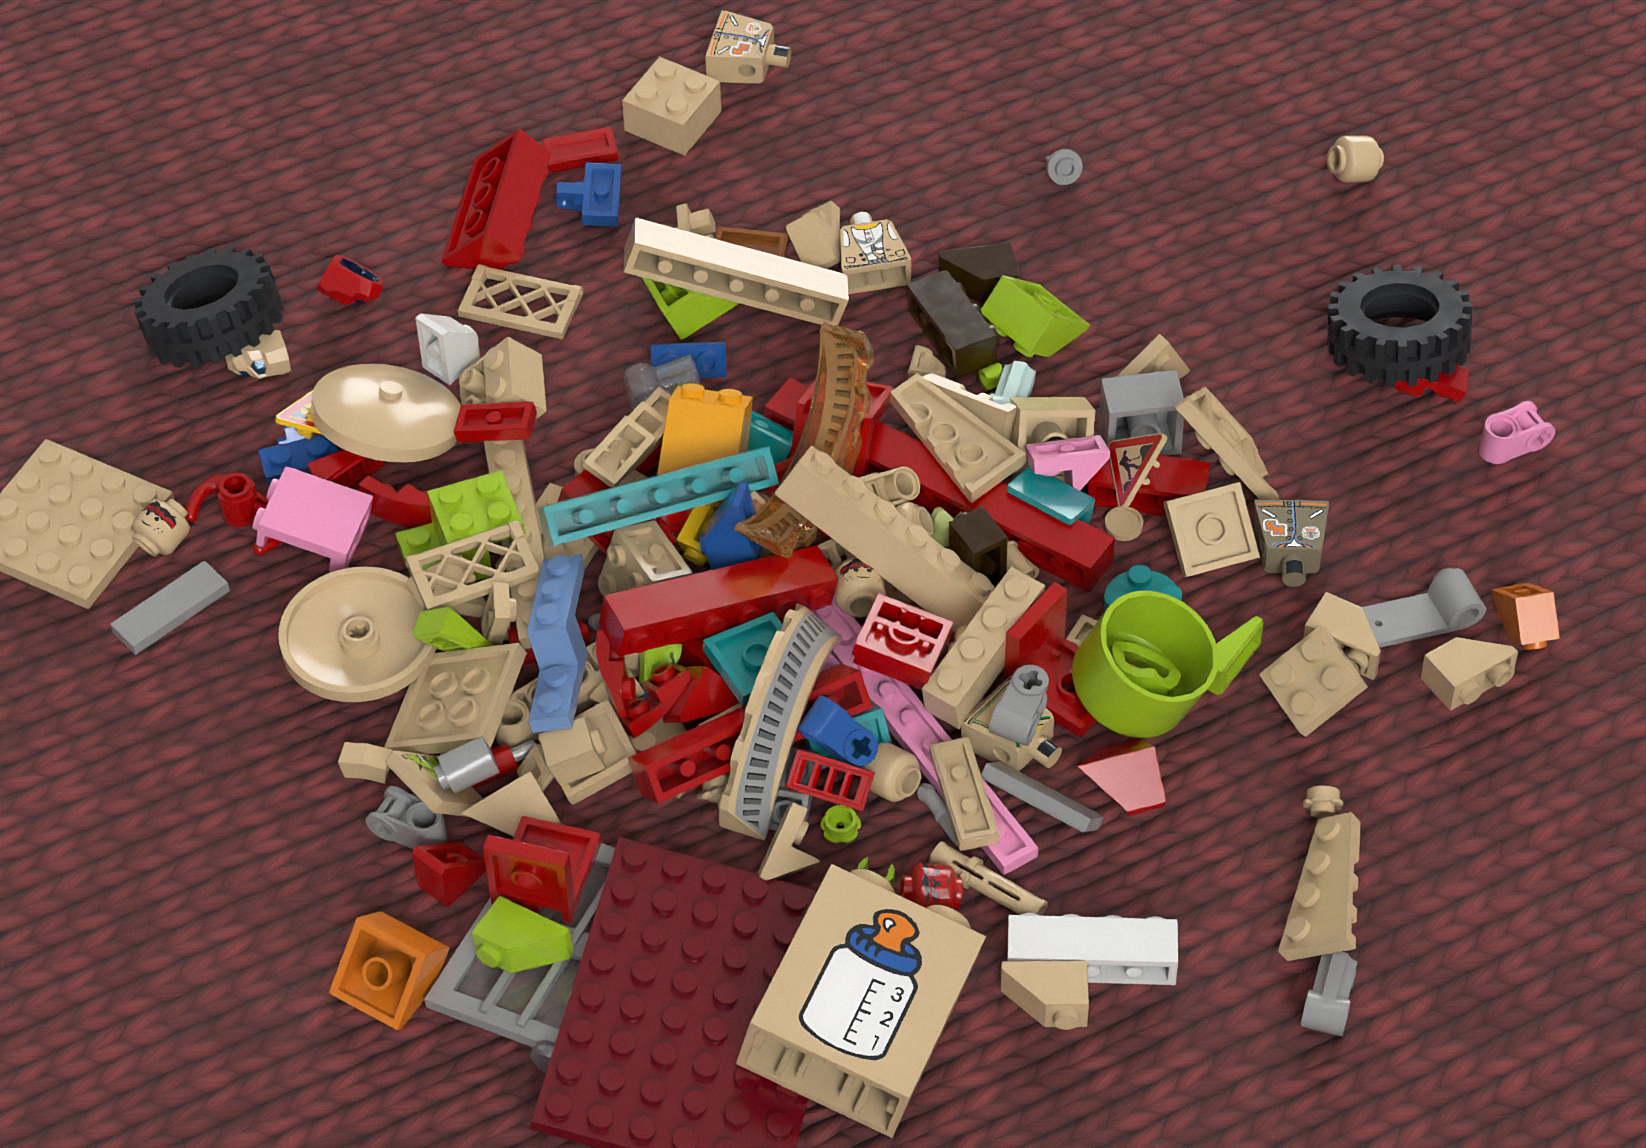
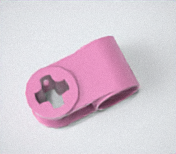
[1479,401,1555,464]

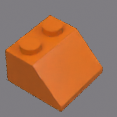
[329,911,450,1030]

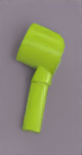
[978,362,1002,390]

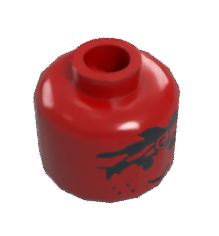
[899,862,963,910]

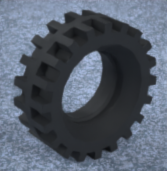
[133,247,284,368]
[1328,265,1472,387]

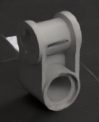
[989,664,1049,746]
[366,786,448,849]

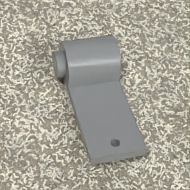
[1362,568,1486,648]

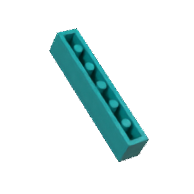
[537,446,779,546]

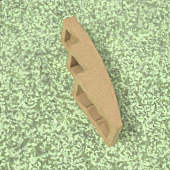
[582,387,671,488]

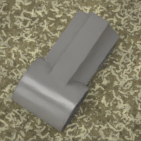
[1301,952,1358,1037]

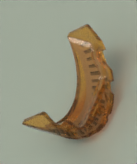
[734,322,874,558]

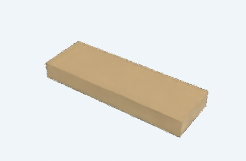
[929,737,1000,851]

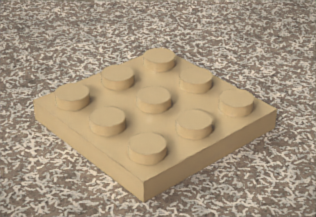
[384,643,527,755]

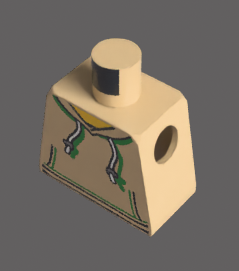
[961,676,1062,771]

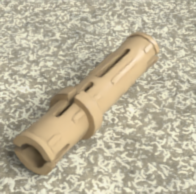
[929,841,1048,916]

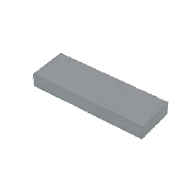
[110,561,230,655]
[981,762,1104,833]

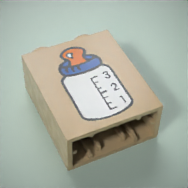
[736,864,986,1138]

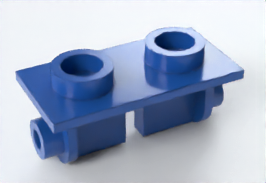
[650,342,727,380]

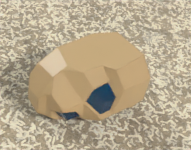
[225,330,291,379]

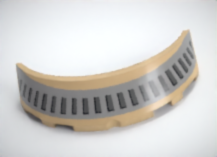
[719,604,843,840]

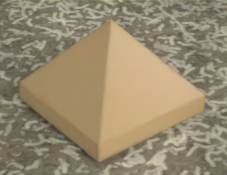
[517,744,555,792]

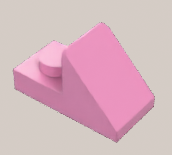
[1025,435,1110,491]

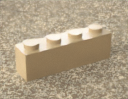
[922,567,1045,729]

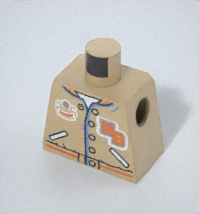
[705,10,791,83]

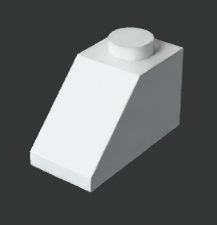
[416,314,480,385]

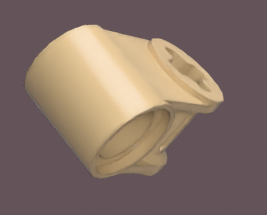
[859,467,920,507]

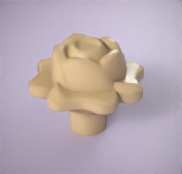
[696,772,730,808]

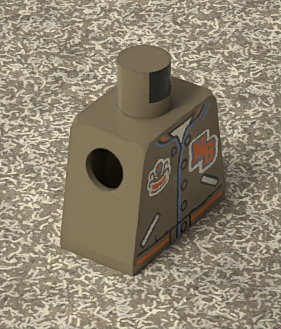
[1252,500,1329,587]

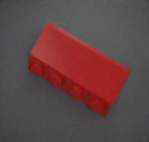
[441,128,552,270]

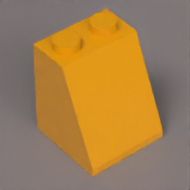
[657,383,753,507]

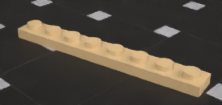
[484,440,546,650]

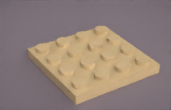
[0,439,174,609]

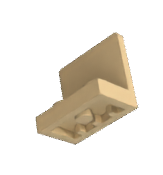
[598,520,693,596]

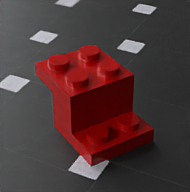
[851,593,953,690]

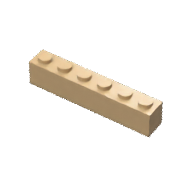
[624,218,849,329]
[774,445,996,633]

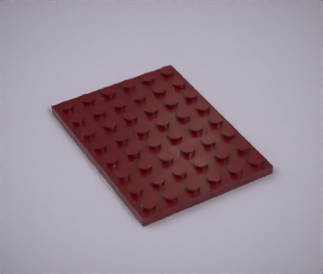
[530,837,818,1148]

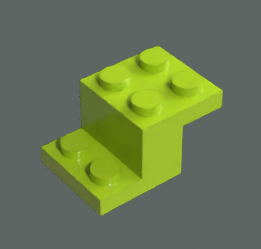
[395,470,525,581]

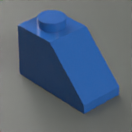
[700,482,764,570]

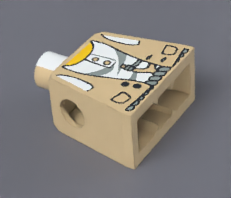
[840,212,911,294]

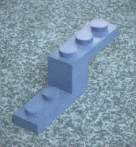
[527,554,588,733]

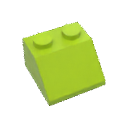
[981,275,1090,358]

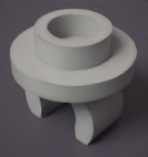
[1046,149,1083,185]

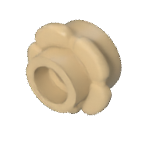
[1303,786,1343,818]

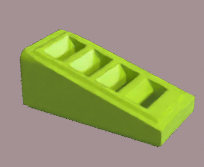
[412,607,494,652]
[1207,616,1263,696]

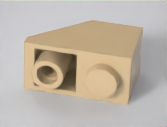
[1303,592,1381,680]
[1421,637,1518,711]

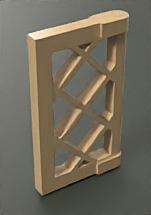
[458,264,583,339]
[405,520,540,610]

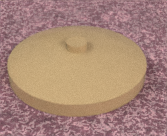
[310,364,461,462]
[278,567,437,702]

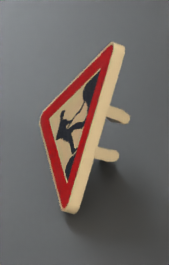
[1108,433,1167,509]

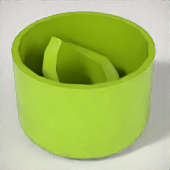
[1072,591,1219,738]

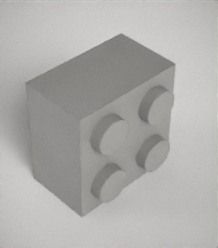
[1098,370,1184,456]

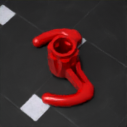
[185,473,282,556]

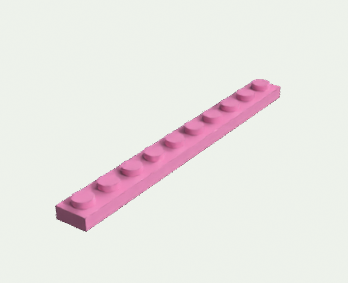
[811,593,1038,875]

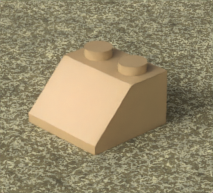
[1010,397,1095,483]

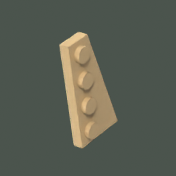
[890,373,1026,503]
[1278,812,1360,961]

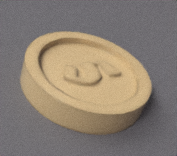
[1104,507,1143,541]

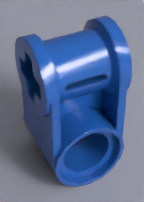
[797,695,878,766]

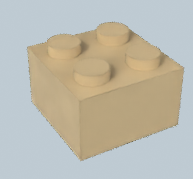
[622,57,721,156]

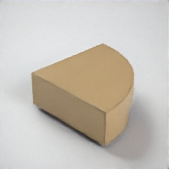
[908,345,945,379]

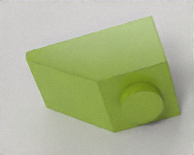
[471,896,574,973]

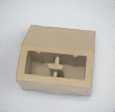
[459,337,546,420]

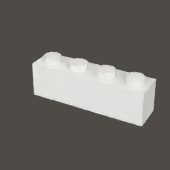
[1007,913,1178,985]

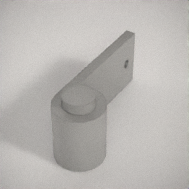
[433,736,500,794]

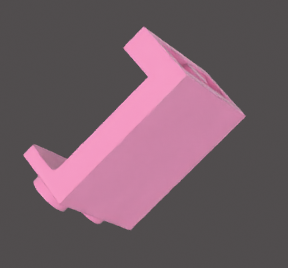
[252,466,373,572]

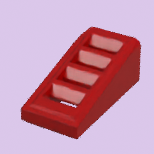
[307,449,385,488]
[785,747,875,811]

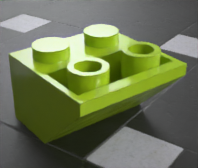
[642,277,740,340]

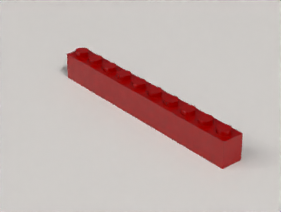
[765,378,1115,592]

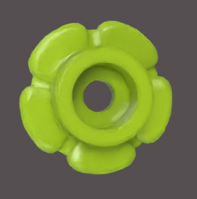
[820,805,861,843]

